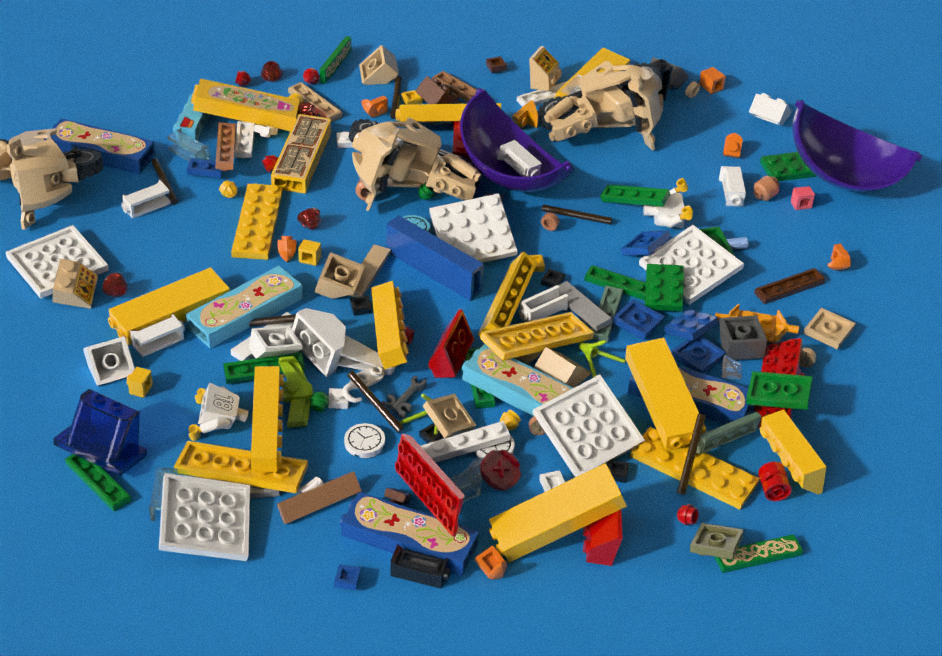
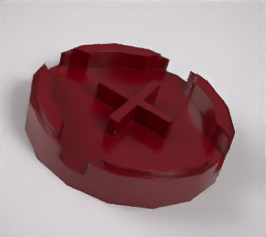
[480,449,521,491]

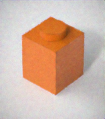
[699,67,726,94]

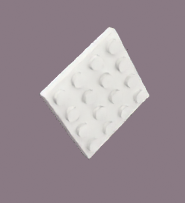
[429,194,517,263]
[6,225,109,299]
[639,225,744,305]
[532,375,645,477]
[159,473,250,561]

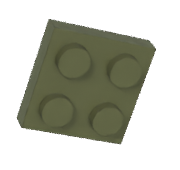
[690,523,744,559]

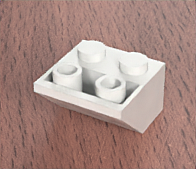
[749,93,792,126]

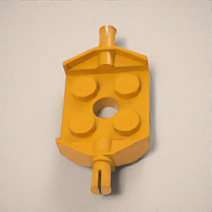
[715,304,799,343]

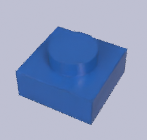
[334,564,361,590]

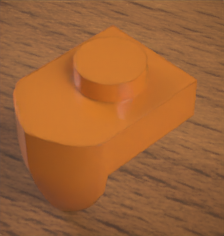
[361,95,388,118]
[723,133,743,158]
[278,236,297,262]
[827,243,850,271]
[475,545,507,580]

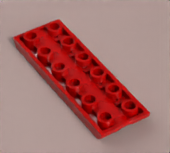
[395,434,464,537]

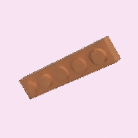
[215,122,236,171]

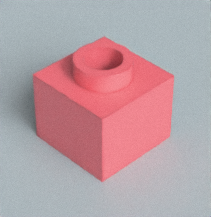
[791,186,815,210]

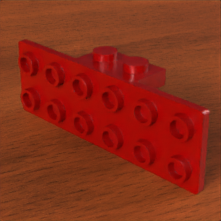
[754,338,806,428]

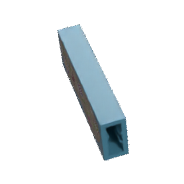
[186,266,303,348]
[462,344,573,416]

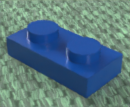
[187,158,224,178]

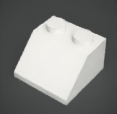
[249,326,303,359]
[83,336,135,386]

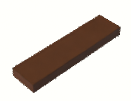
[754,268,826,304]

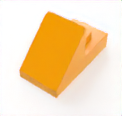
[512,100,538,128]

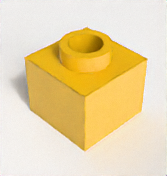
[298,239,321,266]
[127,367,153,398]

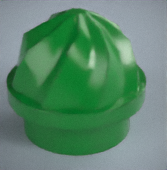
[418,182,435,200]
[309,392,329,412]

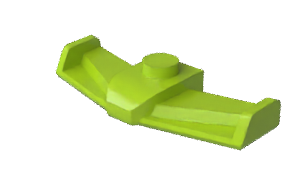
[279,356,313,428]

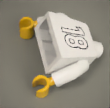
[643,178,693,228]
[189,383,249,441]

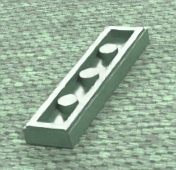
[591,286,624,343]
[696,412,761,455]

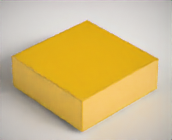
[401,90,423,105]
[529,255,545,272]

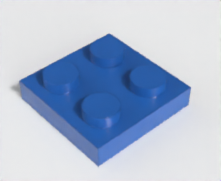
[621,230,671,256]
[612,299,665,340]
[664,310,719,341]
[671,336,726,374]

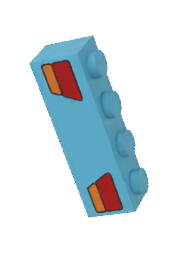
[173,91,210,143]

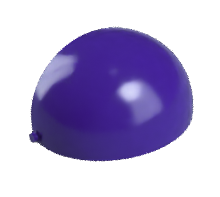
[460,88,575,192]
[792,100,922,192]

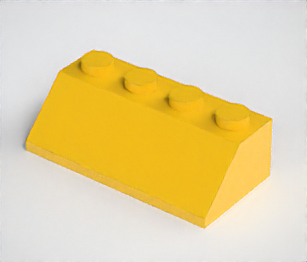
[760,410,826,495]

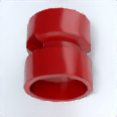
[758,461,792,501]

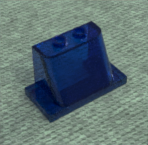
[53,389,147,476]

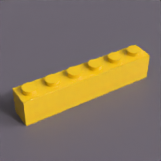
[478,252,538,336]
[371,281,409,369]
[251,366,284,472]

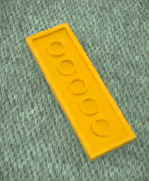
[231,183,283,260]
[480,312,594,360]
[630,427,760,510]
[174,441,308,493]

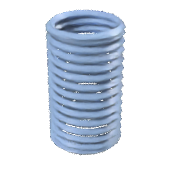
[726,237,748,250]

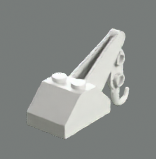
[292,308,396,403]

